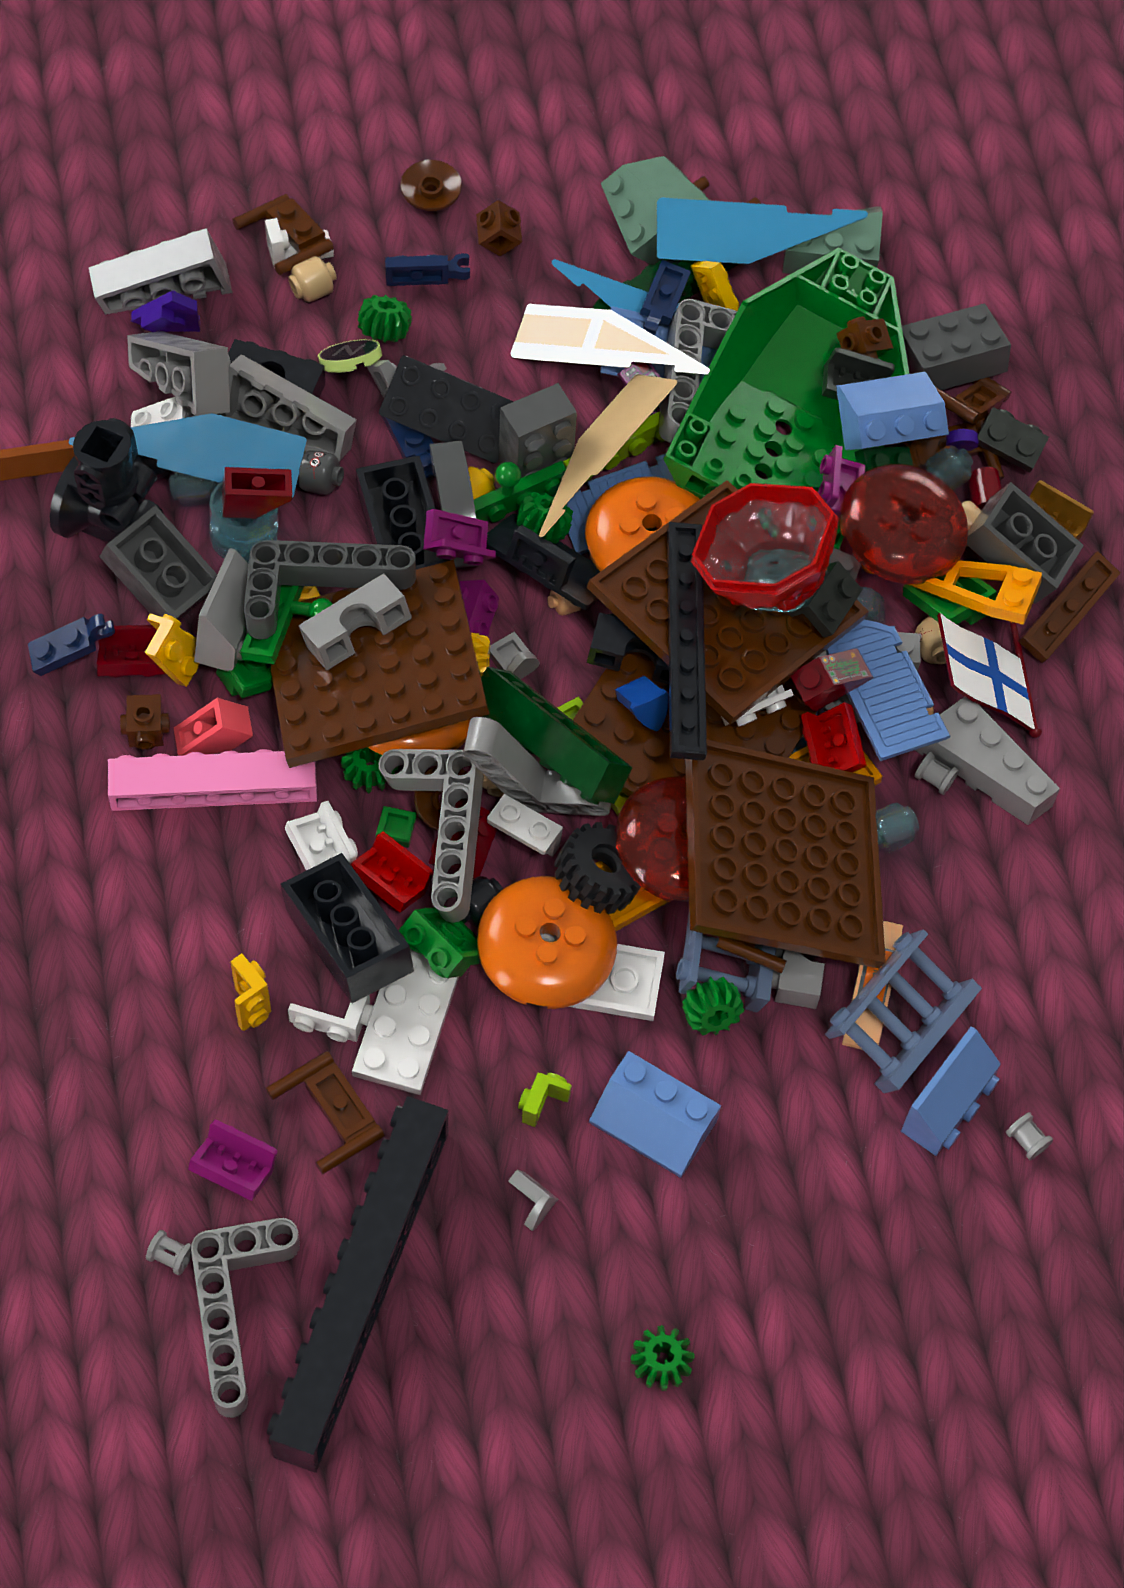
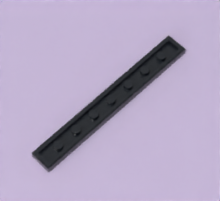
[667,522,707,760]

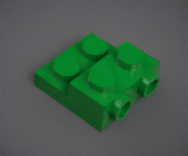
[902,558,997,625]
[398,906,481,978]

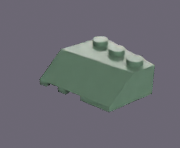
[600,156,710,265]
[782,206,883,274]

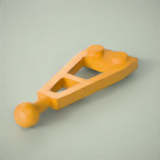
[861,548,1042,625]

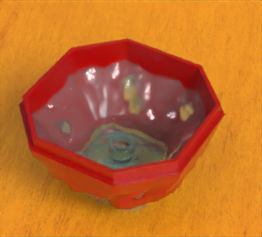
[691,483,839,612]

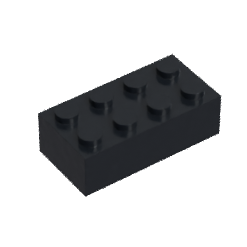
[356,455,450,570]
[280,853,414,1003]

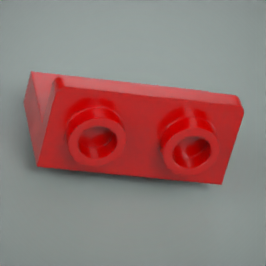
[801,702,867,773]
[350,832,434,913]

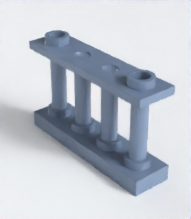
[676,878,776,1012]
[825,929,982,1093]

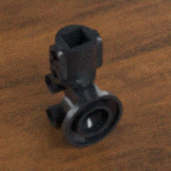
[50,418,164,543]

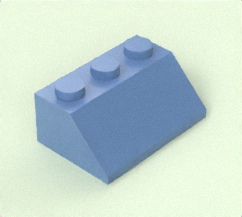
[836,372,949,450]
[901,1026,1001,1156]
[589,1051,721,1178]

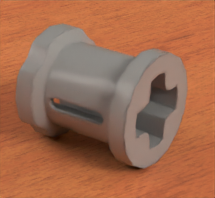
[915,752,959,795]
[1005,1112,1053,1161]
[145,1229,192,1276]

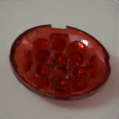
[839,464,968,584]
[615,776,689,902]

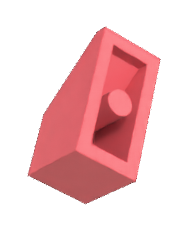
[173,697,253,756]

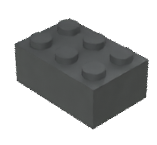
[902,303,1011,390]
[499,383,577,478]
[962,482,1084,604]
[99,505,217,620]

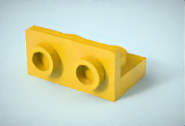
[691,261,739,311]

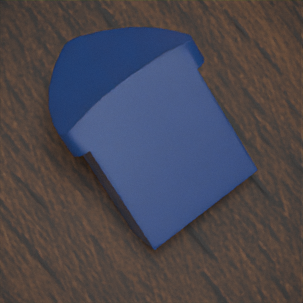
[615,675,669,731]

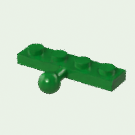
[474,461,566,522]
[240,585,333,664]

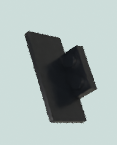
[379,355,514,463]
[486,513,600,610]

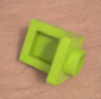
[518,1072,572,1127]

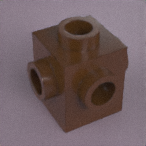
[476,200,522,257]
[836,316,893,359]
[120,694,170,750]

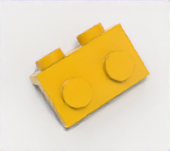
[145,614,200,687]
[230,953,271,1031]

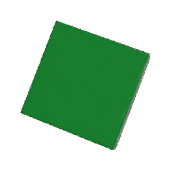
[376,806,417,848]

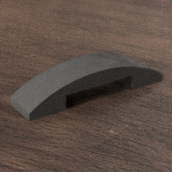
[429,441,481,569]

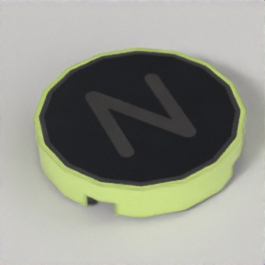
[318,339,382,373]

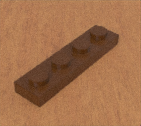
[1018,551,1121,663]

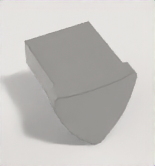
[490,632,540,679]
[508,1170,559,1231]

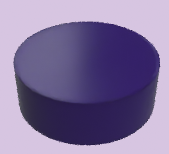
[946,429,978,451]

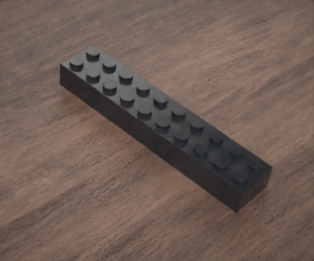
[266,1096,448,1473]

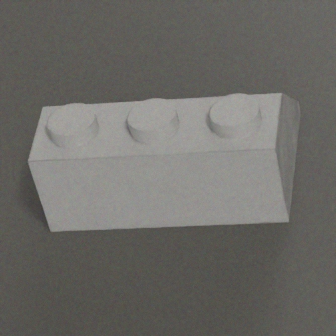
[194,548,249,672]

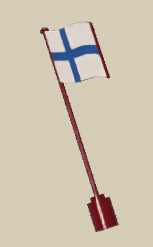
[937,467,1042,738]

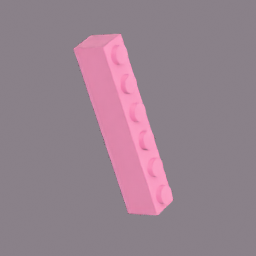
[108,749,317,811]

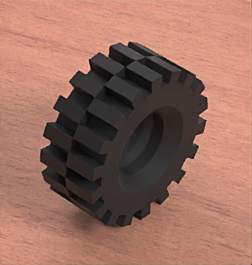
[554,822,648,914]

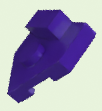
[131,290,200,332]

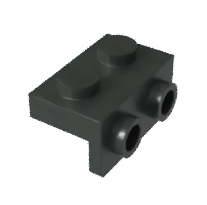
[822,347,895,400]
[978,407,1049,473]
[787,561,863,638]

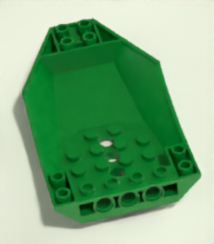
[663,247,909,549]

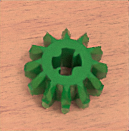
[358,295,412,343]
[517,492,573,544]
[341,747,399,794]
[682,976,744,1036]
[630,1325,695,1391]

